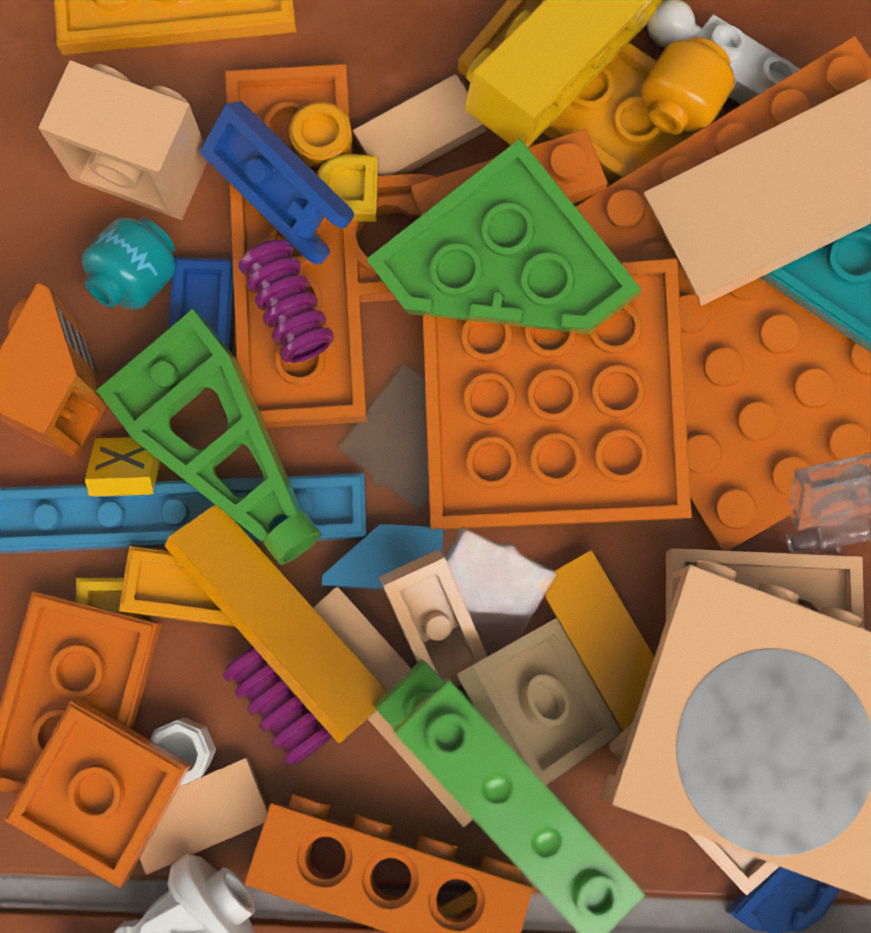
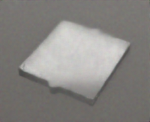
[434,526,556,656]

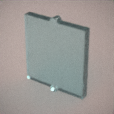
[338,365,429,512]

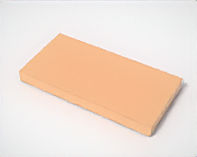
[644,78,871,306]

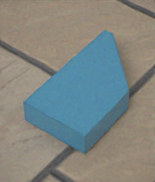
[322,524,444,590]

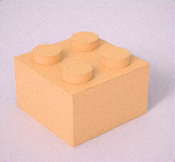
[38,60,208,220]

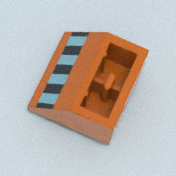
[0,282,107,460]

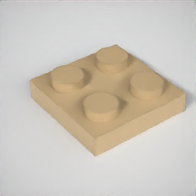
[456,618,622,786]

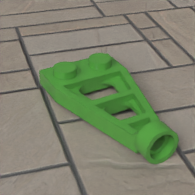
[96,309,321,565]

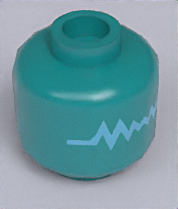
[82,217,176,310]

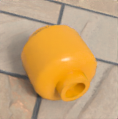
[641,37,735,135]

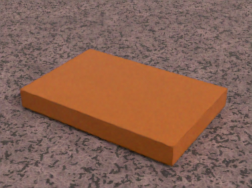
[0,591,162,795]

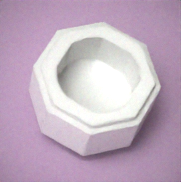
[150,717,216,786]

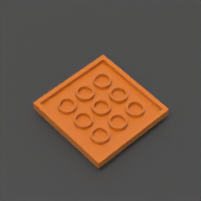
[423,258,692,530]

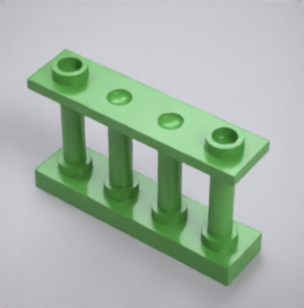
[373,659,645,933]

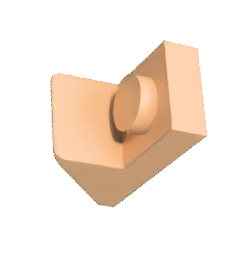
[379,549,488,687]

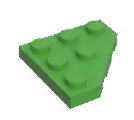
[366,139,641,334]

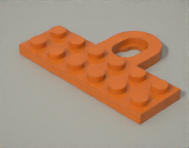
[225,64,436,428]

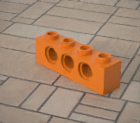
[244,794,533,933]

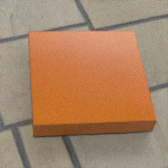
[4,699,192,888]

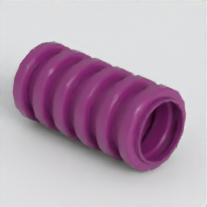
[239,240,335,363]
[223,646,332,765]

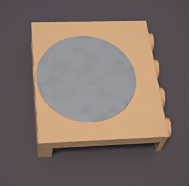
[599,560,871,900]

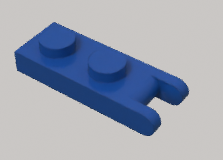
[199,101,354,265]

